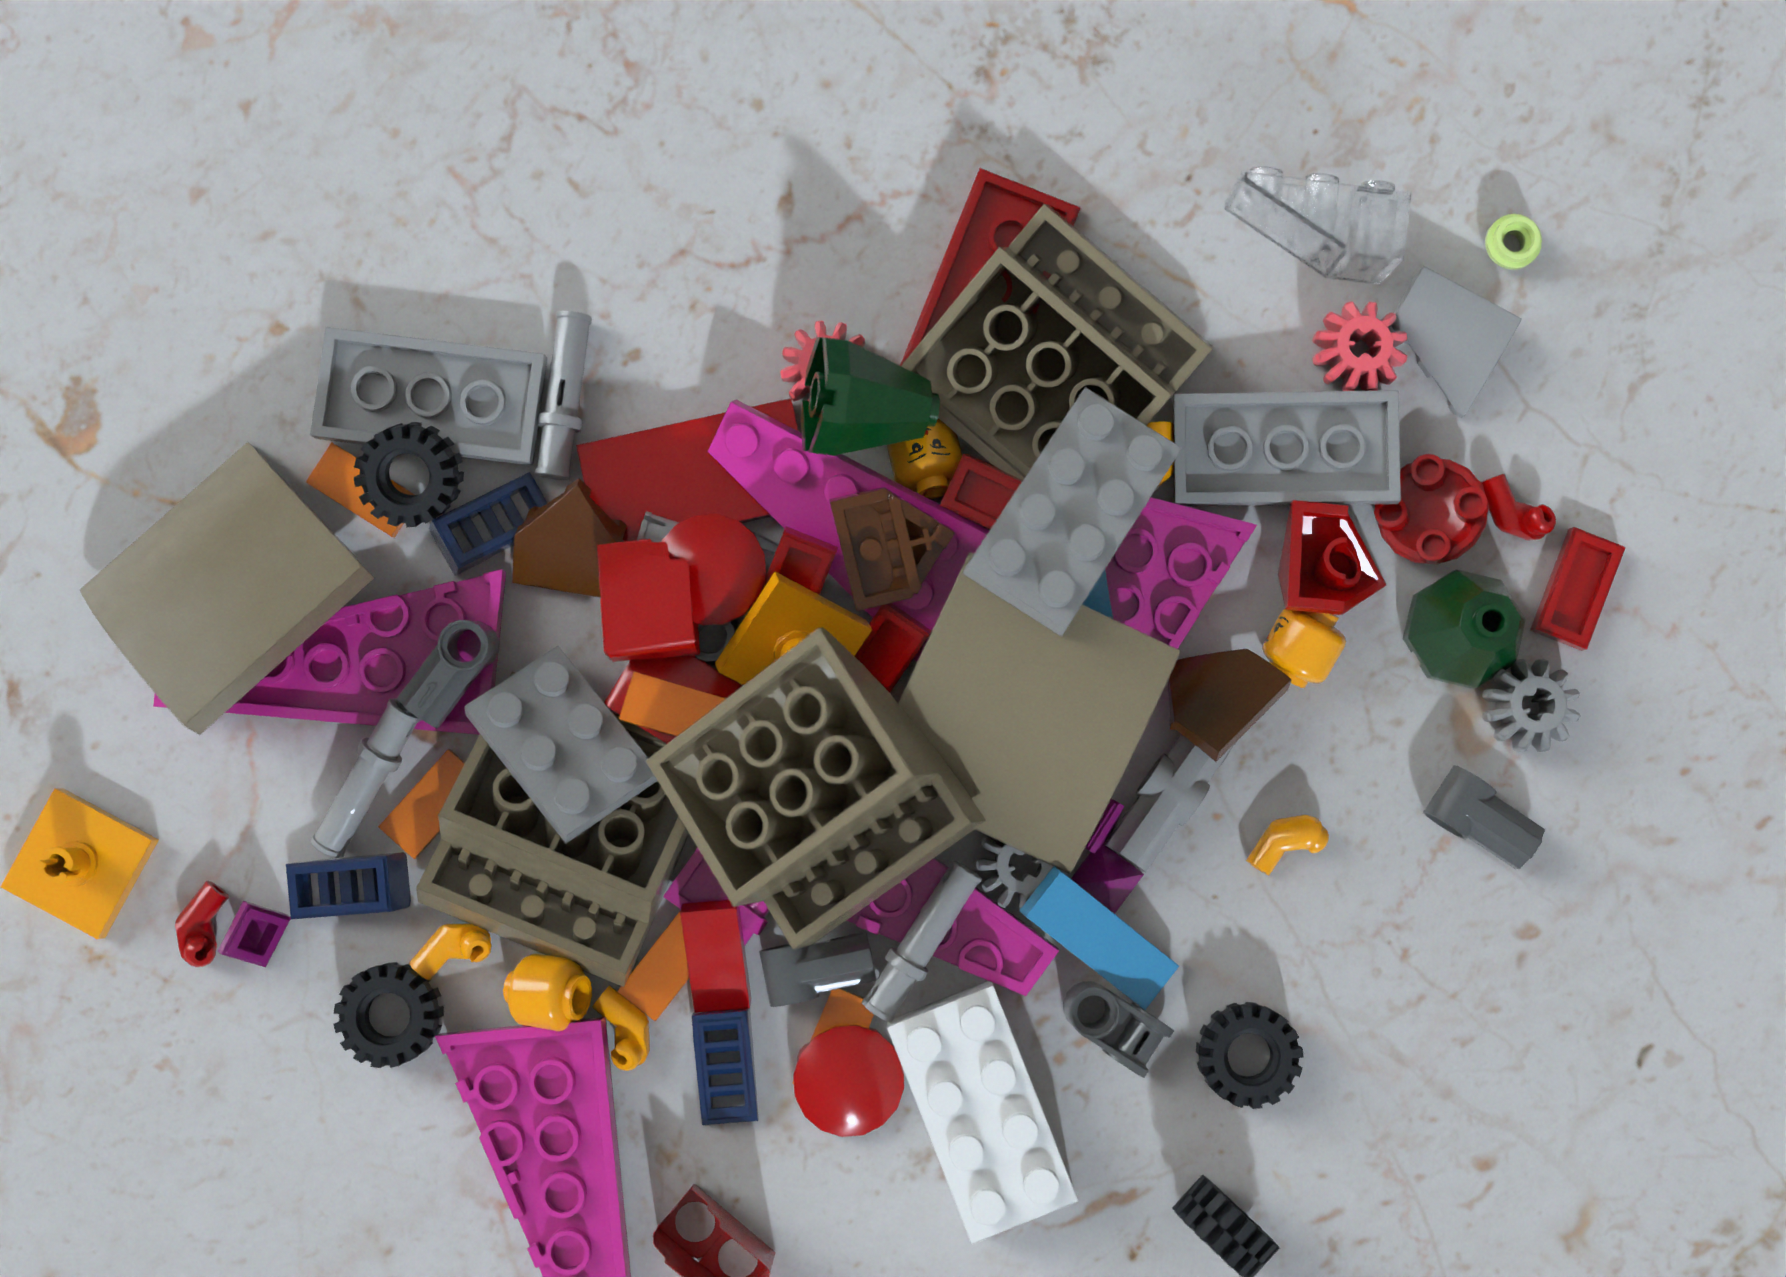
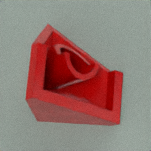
[1278,500,1387,615]

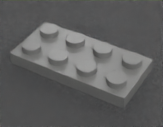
[310,327,548,466]
[963,387,1182,637]
[1173,390,1401,506]

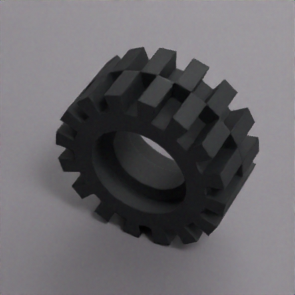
[354,422,464,528]
[333,962,444,1068]
[1195,1002,1304,1109]
[1172,1174,1280,1277]

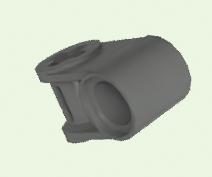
[1063,981,1174,1078]

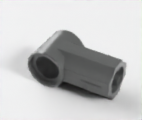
[397,620,499,728]
[1423,765,1545,869]
[759,932,876,1007]

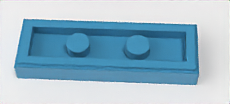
[1019,867,1179,1010]

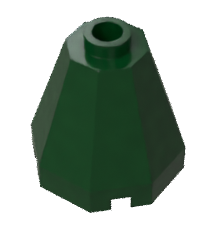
[801,337,940,456]
[1403,569,1526,689]

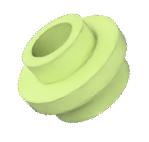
[1485,214,1542,270]

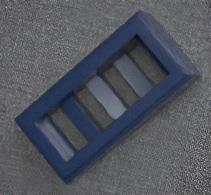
[429,472,547,576]
[286,852,411,919]
[691,1009,759,1125]

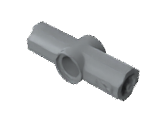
[1105,734,1236,872]

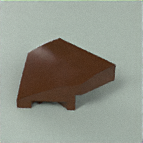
[512,478,627,598]
[829,487,955,611]
[1167,649,1292,762]

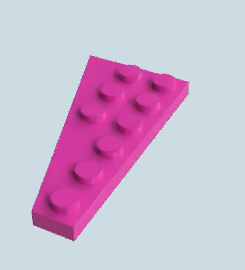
[1105,497,1257,649]

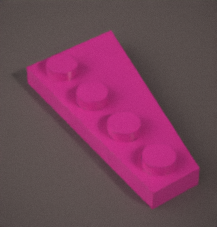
[846,857,1059,996]

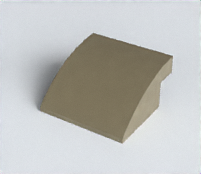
[901,204,1214,480]
[80,442,374,735]
[898,552,1181,874]
[646,628,986,949]
[416,671,689,987]

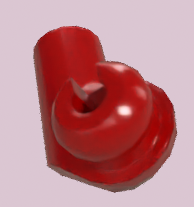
[1481,474,1556,541]
[175,880,229,967]

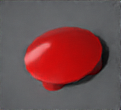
[1374,454,1489,565]
[661,514,766,626]
[793,1025,904,1137]

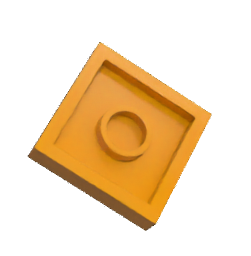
[715,572,872,685]
[0,788,159,939]

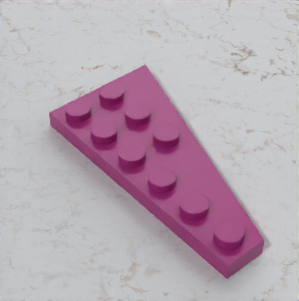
[708,399,990,662]
[153,569,506,735]
[435,1017,631,1277]

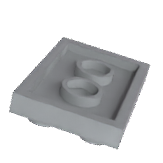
[465,646,657,843]

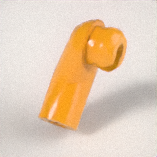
[1245,814,1329,876]

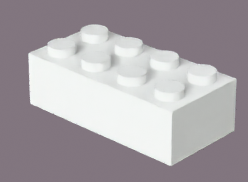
[887,981,1078,1244]

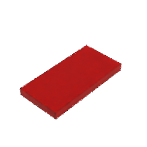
[900,168,1081,366]
[576,398,799,542]

